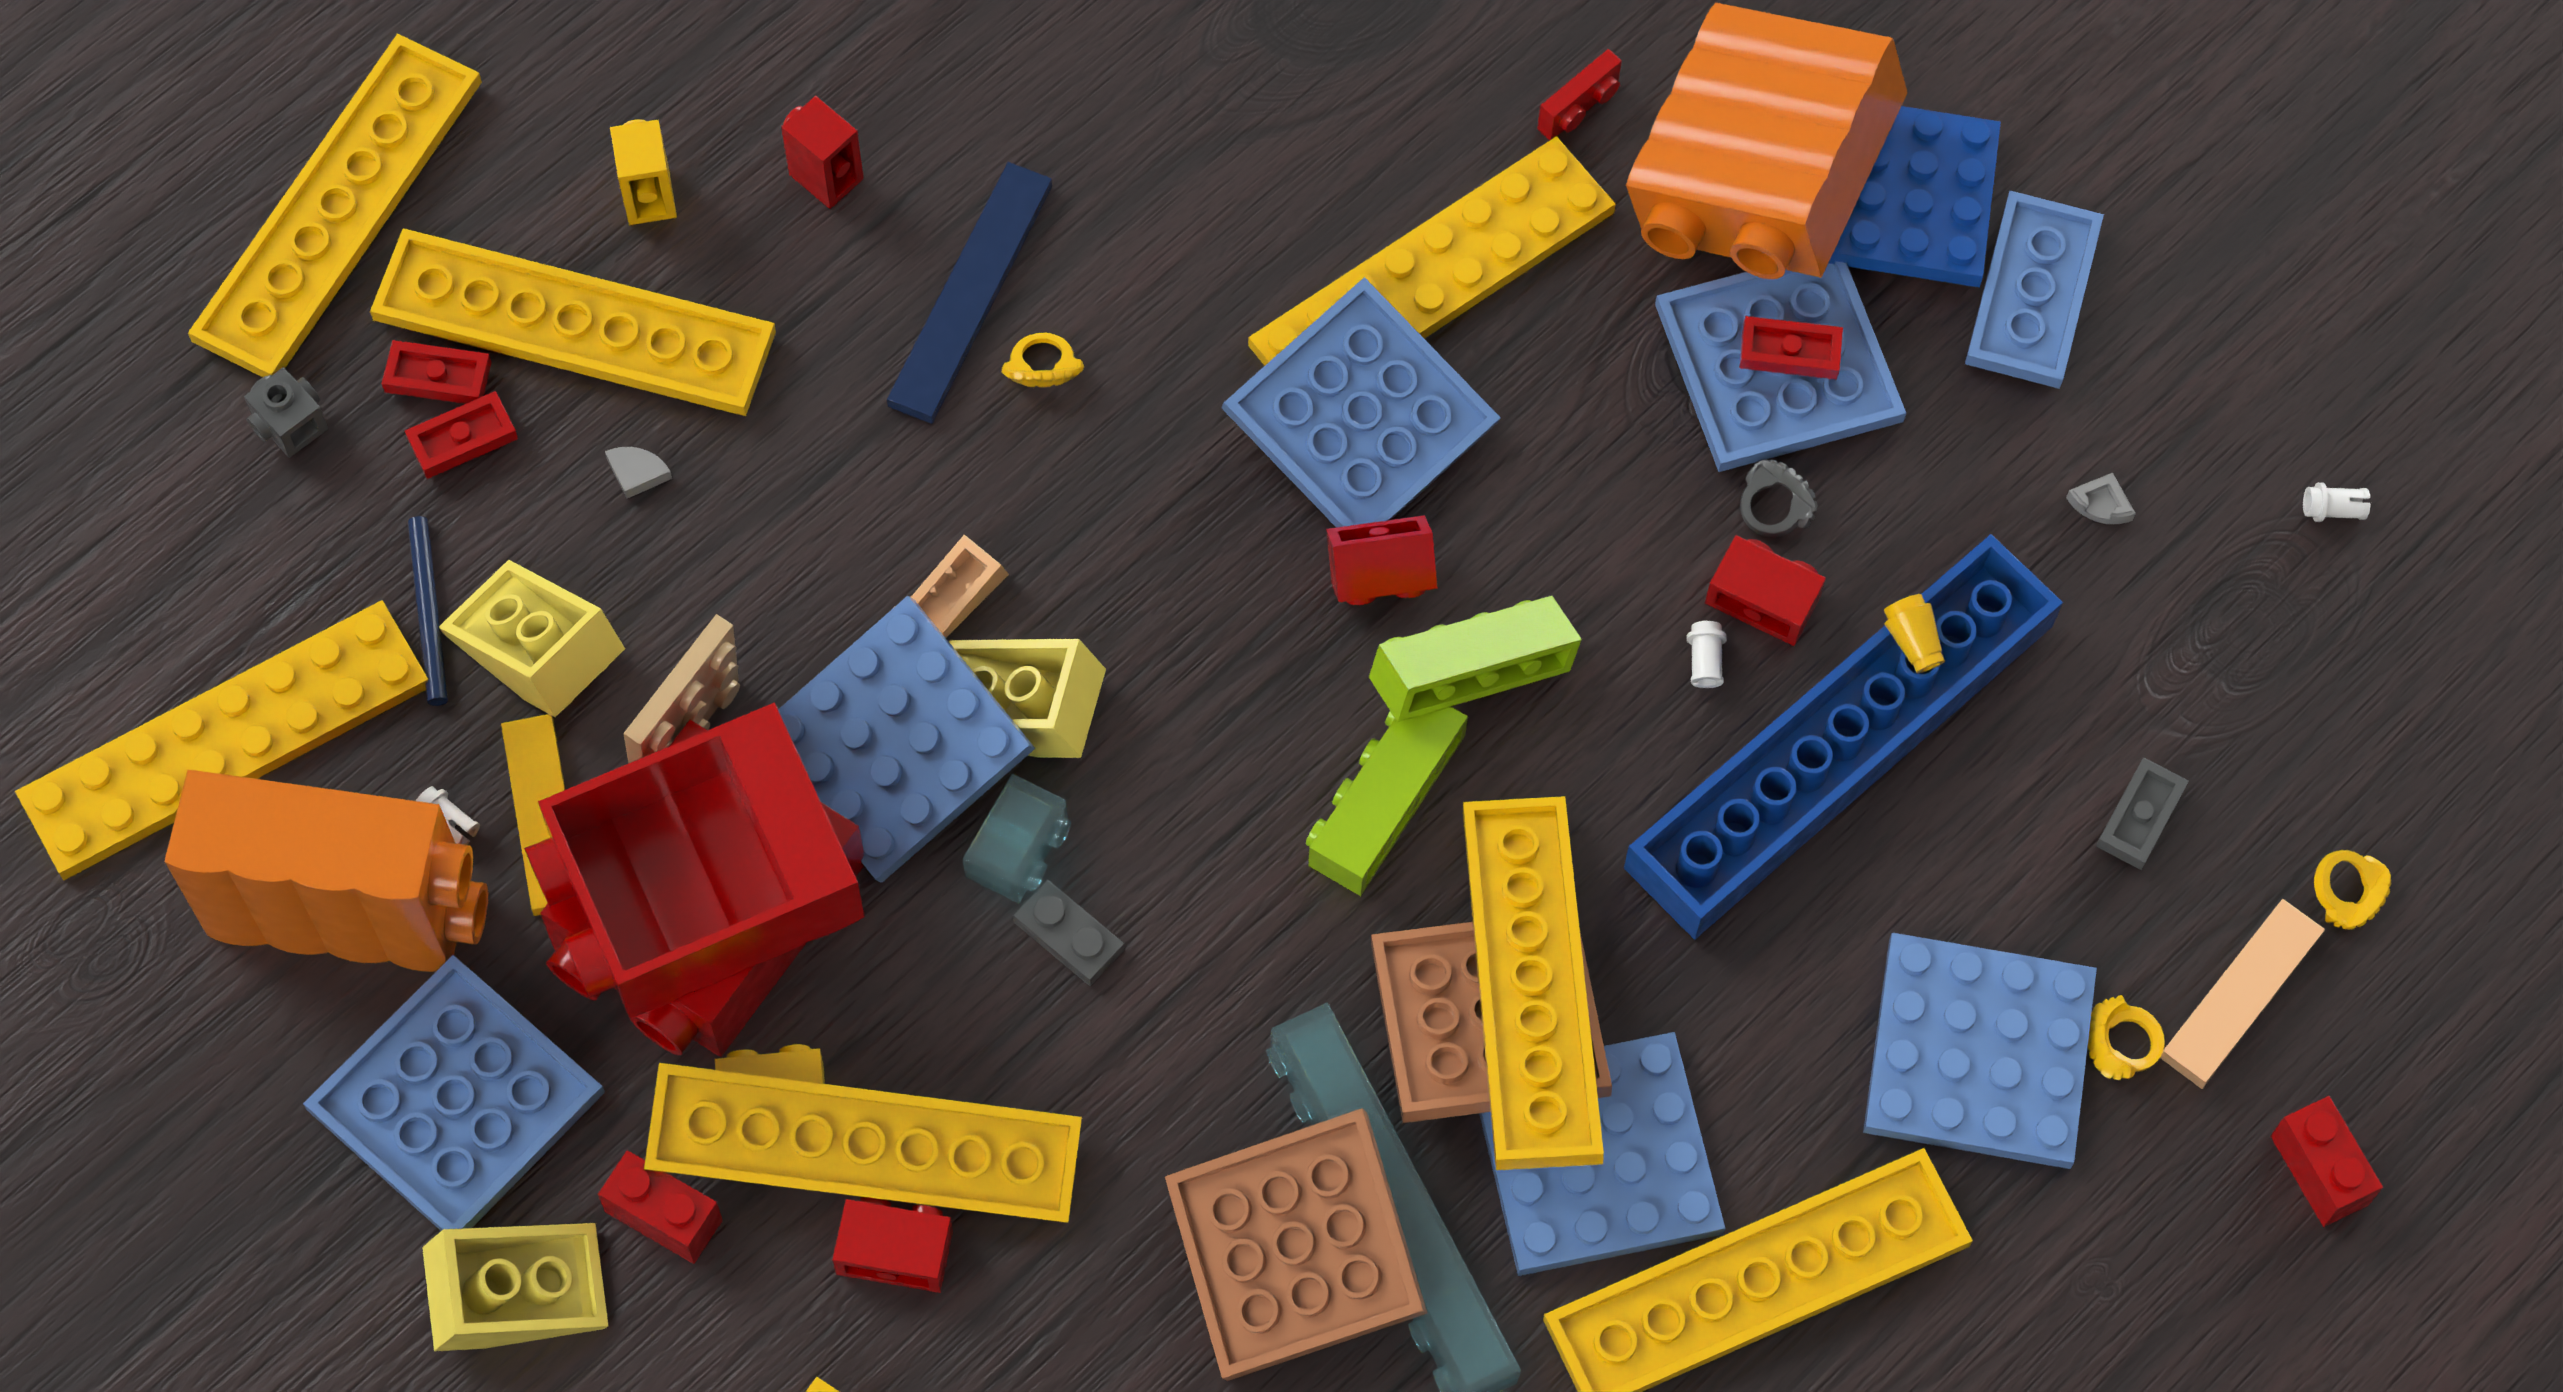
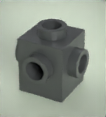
[244,367,329,458]

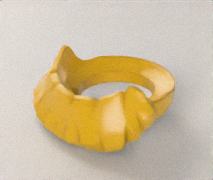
[1001,333,1084,387]
[2314,850,2391,930]
[2088,995,2165,1080]

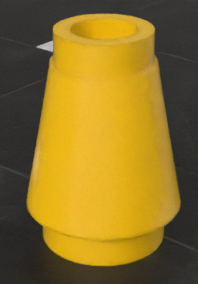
[1884,594,1945,673]

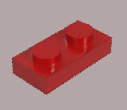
[1537,49,1622,141]
[1739,316,1843,380]
[381,340,492,404]
[405,391,518,479]

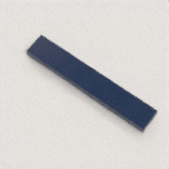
[887,162,1052,424]

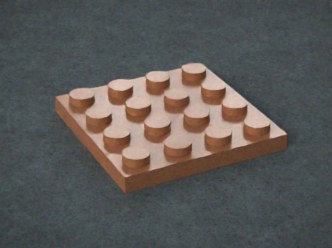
[1371,922,1612,1123]
[1165,1108,1428,1381]

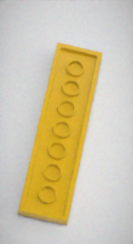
[188,33,482,377]
[1248,136,1616,366]
[370,228,776,416]
[15,600,428,881]
[1463,796,1604,1170]
[644,1063,1082,1223]
[1543,1148,1973,1392]

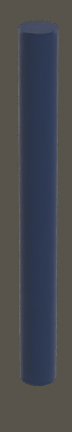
[408,516,448,706]

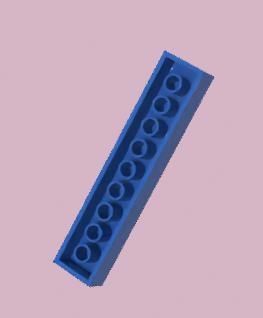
[1624,534,2063,940]

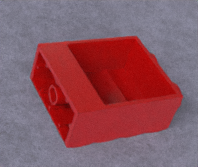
[524,702,865,1018]

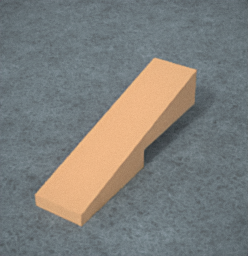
[893,535,1009,638]
[2160,899,2325,1089]

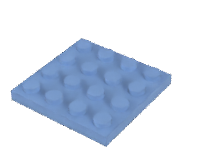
[1655,261,1906,472]
[1222,277,1500,528]
[778,596,1035,882]
[1863,933,2097,1169]
[303,955,605,1231]
[1479,1032,1725,1276]

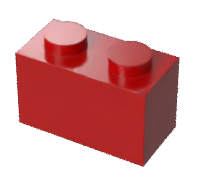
[781,96,864,209]
[1326,515,1438,605]
[1705,535,1826,647]
[2271,1096,2383,1227]
[598,1150,723,1264]
[832,1197,953,1293]

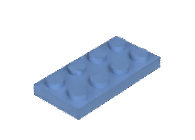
[1965,191,2104,389]

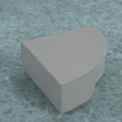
[605,447,672,499]
[2066,473,2136,524]

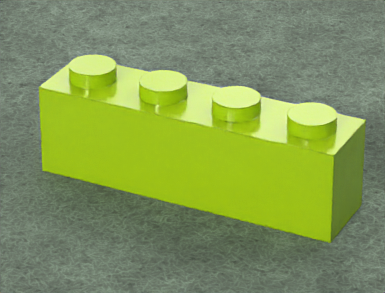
[1369,596,1582,722]
[1305,707,1468,896]

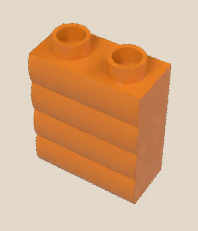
[1626,2,1908,279]
[164,769,488,972]

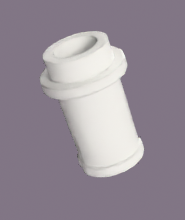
[2303,483,2370,522]
[1687,621,1727,688]
[416,786,480,845]

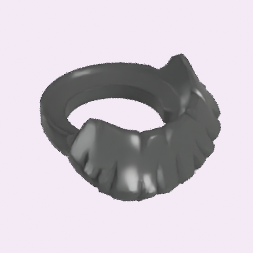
[1740,459,1818,538]

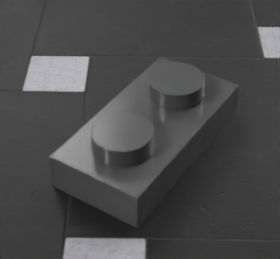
[2096,757,2189,870]
[1013,879,1125,986]

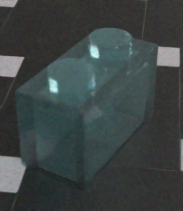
[963,774,1071,903]

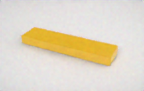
[501,714,565,916]

